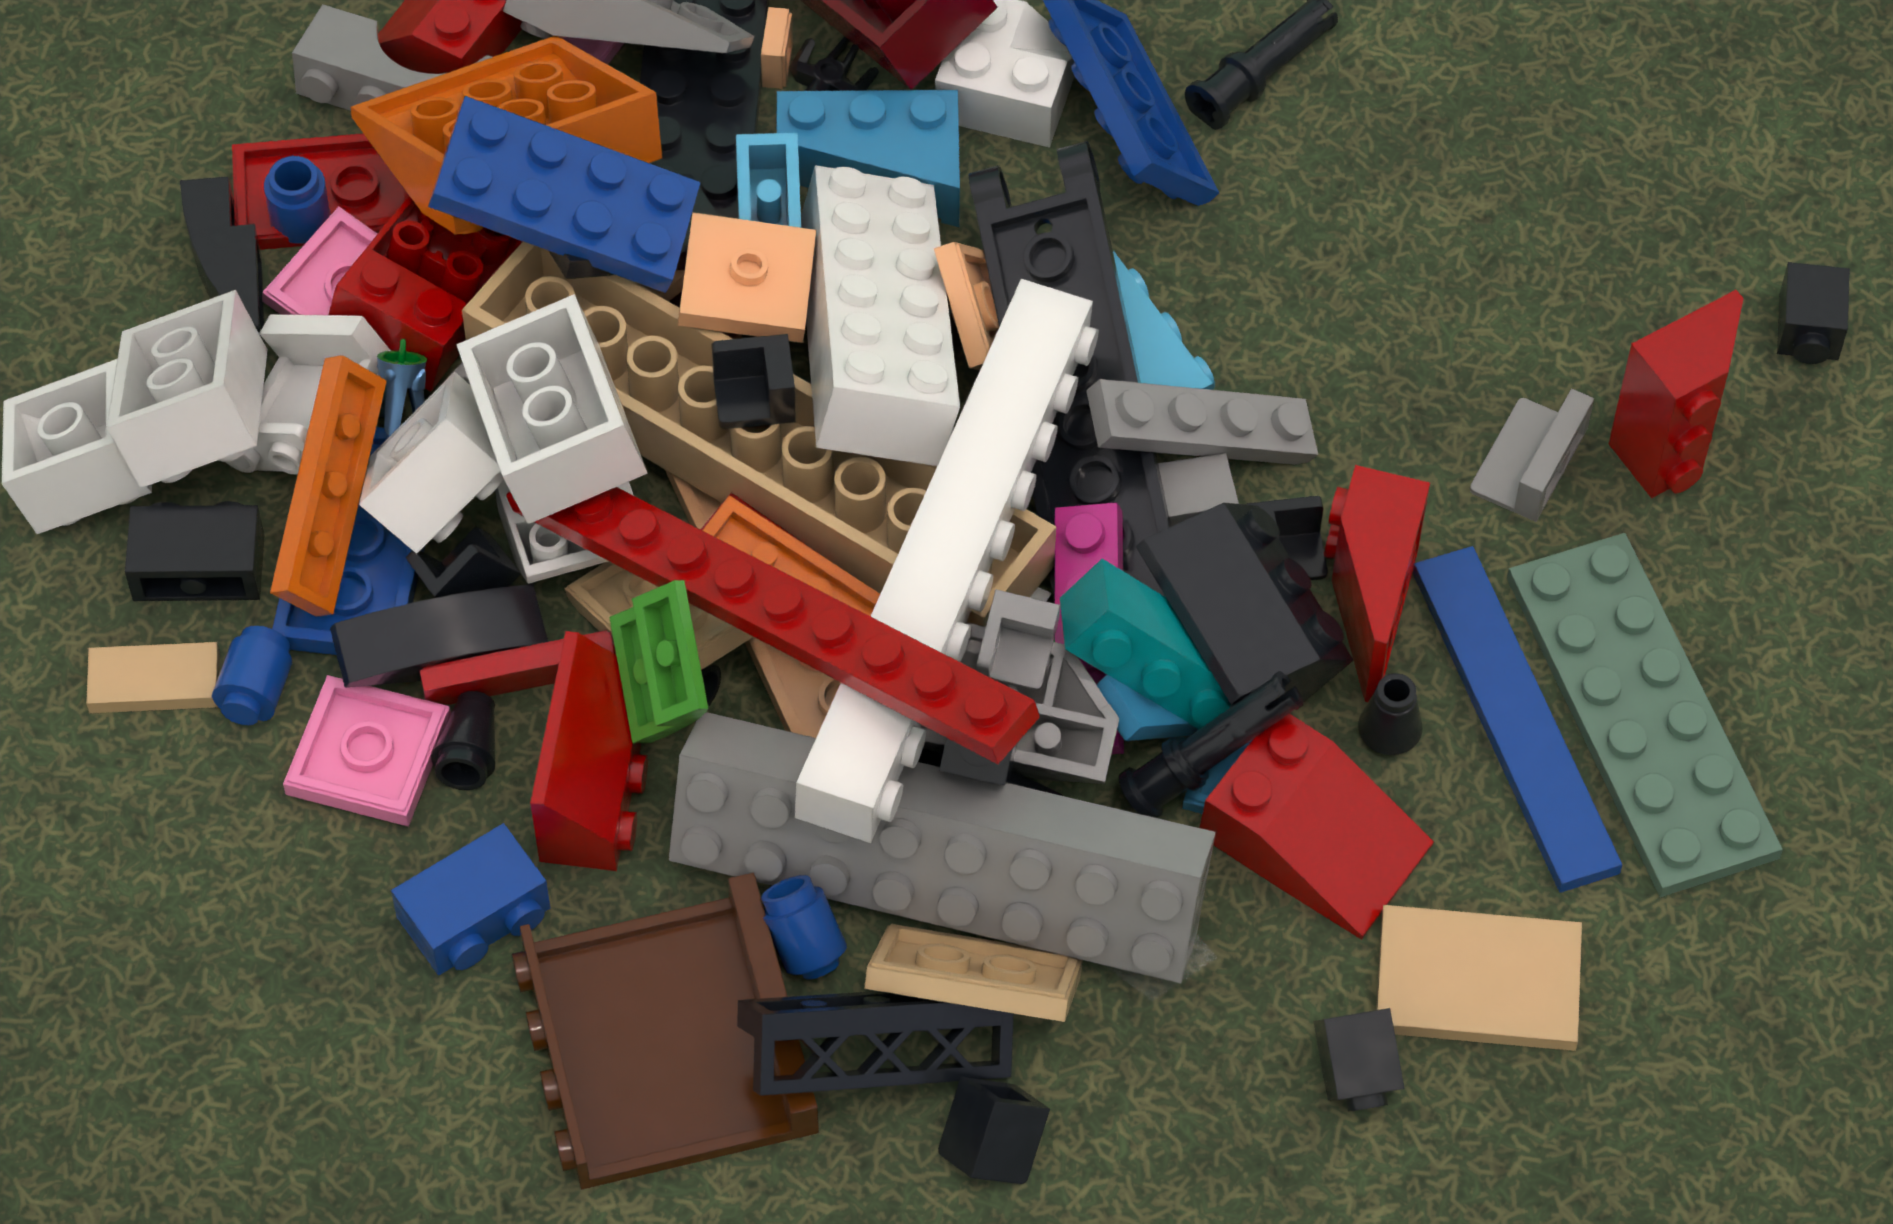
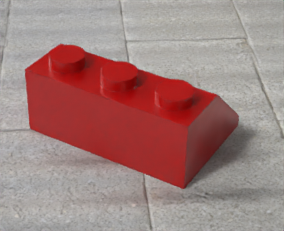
[378,0,522,74]
[1608,290,1744,498]
[530,631,648,871]

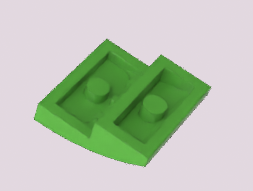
[609,580,708,743]

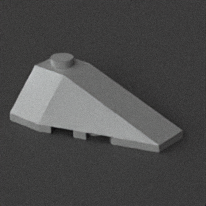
[503,0,754,53]

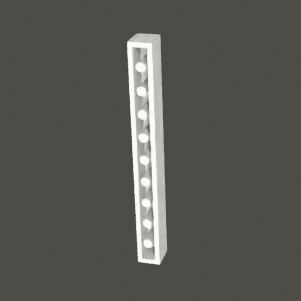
[795,279,1099,843]

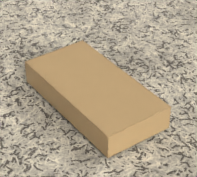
[86,642,220,713]

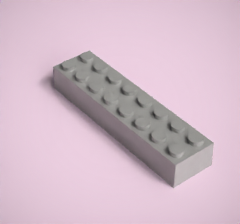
[669,712,1216,983]

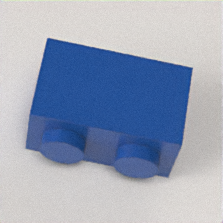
[391,823,550,976]

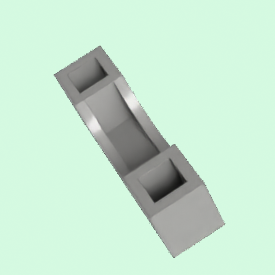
[292,4,492,111]

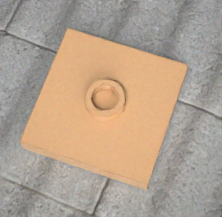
[678,212,816,343]
[934,242,999,370]

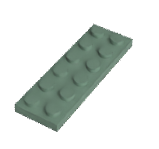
[1507,533,1783,897]

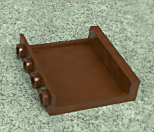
[512,872,819,1190]

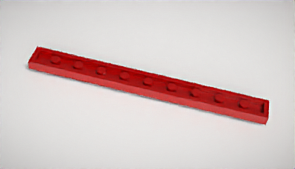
[506,487,1040,765]

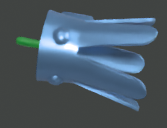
[377,339,427,436]

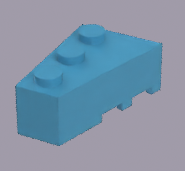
[777,90,960,227]

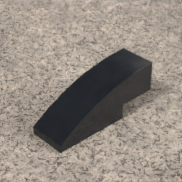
[180,176,265,344]
[330,584,548,688]

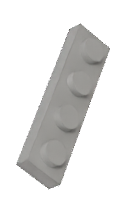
[1086,379,1318,465]

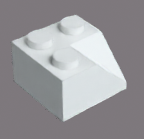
[935,0,1075,147]
[2,359,152,534]
[359,372,503,554]

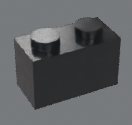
[125,501,265,601]

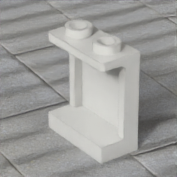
[226,314,391,475]

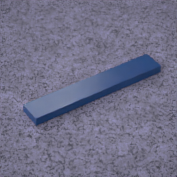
[1413,546,1622,893]

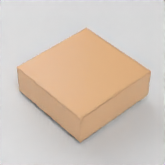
[761,7,793,89]

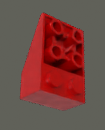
[328,196,523,392]

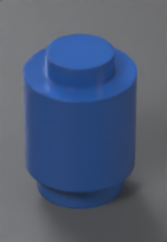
[264,156,331,243]
[212,626,292,725]
[761,875,847,979]

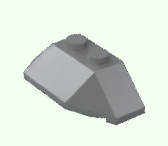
[921,622,1119,784]

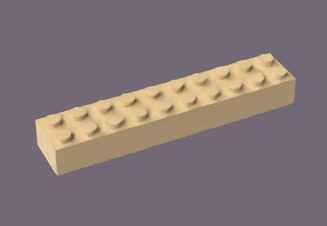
[462,241,1056,627]

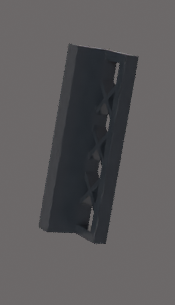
[737,991,1014,1096]

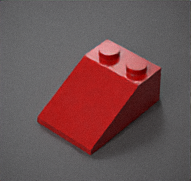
[1324,465,1430,702]
[1199,713,1434,940]

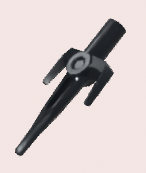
[789,36,879,91]

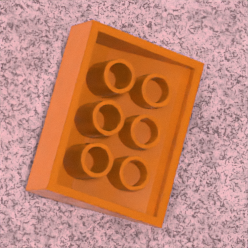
[350,36,662,234]

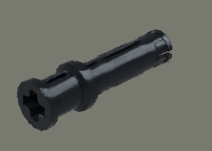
[1184,0,1338,130]
[1118,671,1303,818]

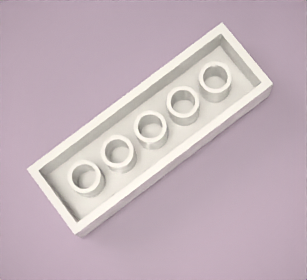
[801,165,960,466]

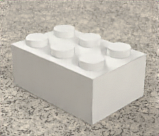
[106,290,268,488]
[456,294,648,524]

